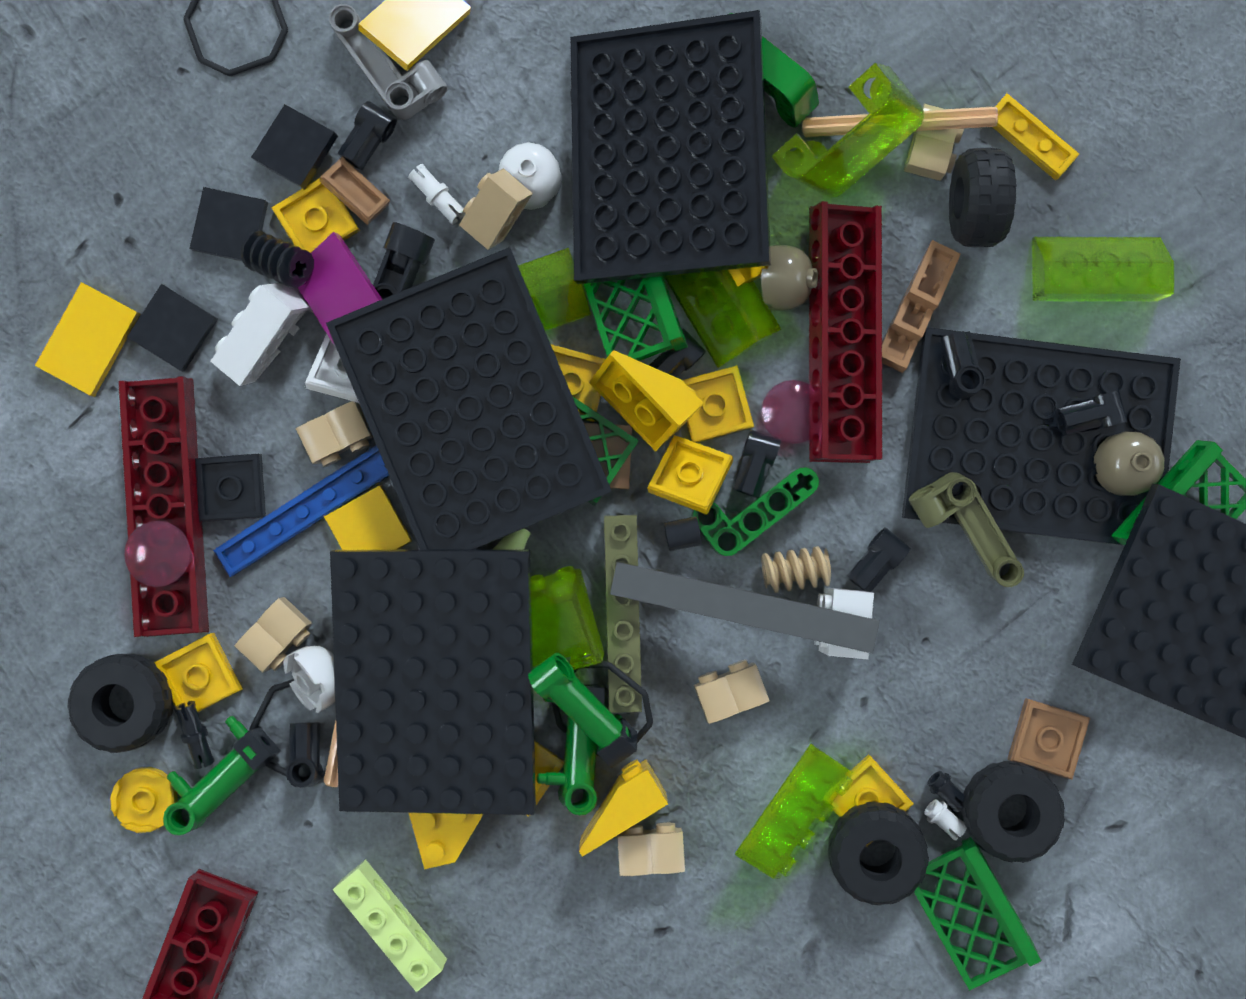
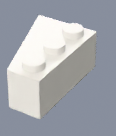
[210,283,313,386]

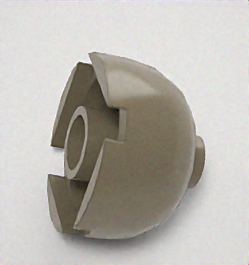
[761,245,818,311]
[1094,432,1165,496]

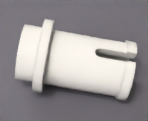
[924,799,967,840]

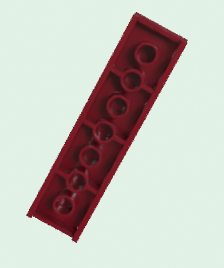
[809,201,882,463]
[118,376,209,637]
[142,869,259,999]

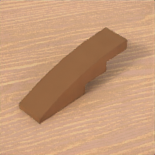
[882,240,961,373]

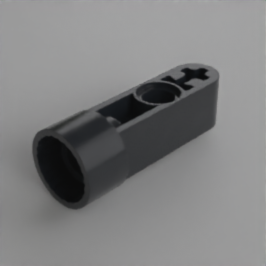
[373,222,435,298]

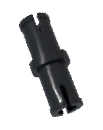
[174,701,215,769]

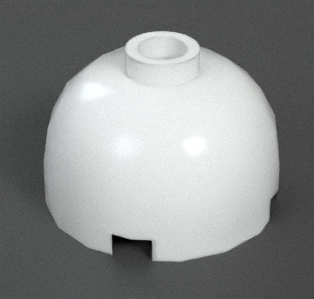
[498,142,561,210]
[283,646,335,713]

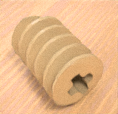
[761,546,831,593]

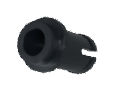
[927,771,965,813]

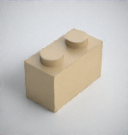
[459,168,533,250]

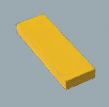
[992,93,1079,181]

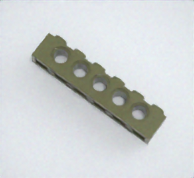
[604,515,642,713]

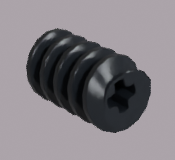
[241,230,314,288]

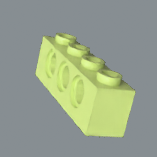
[333,859,447,992]

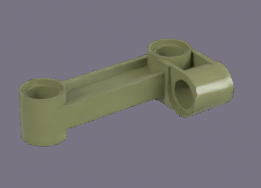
[909,472,1024,587]

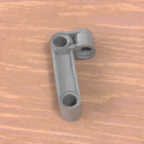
[329,4,448,120]

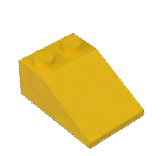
[589,350,704,451]
[579,759,668,857]

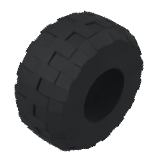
[949,148,1017,247]
[67,654,174,753]
[961,761,1065,863]
[828,801,929,906]

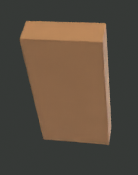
[320,157,390,225]

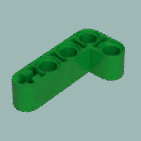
[729,13,819,128]
[692,467,819,556]

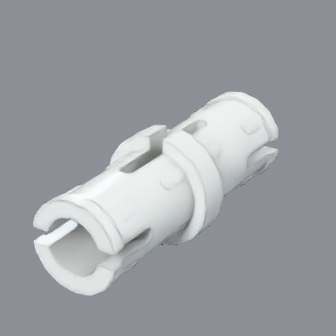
[408,164,465,225]

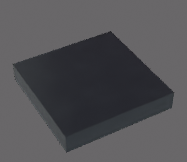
[251,104,338,190]
[189,187,268,261]
[127,284,218,372]
[195,453,266,522]

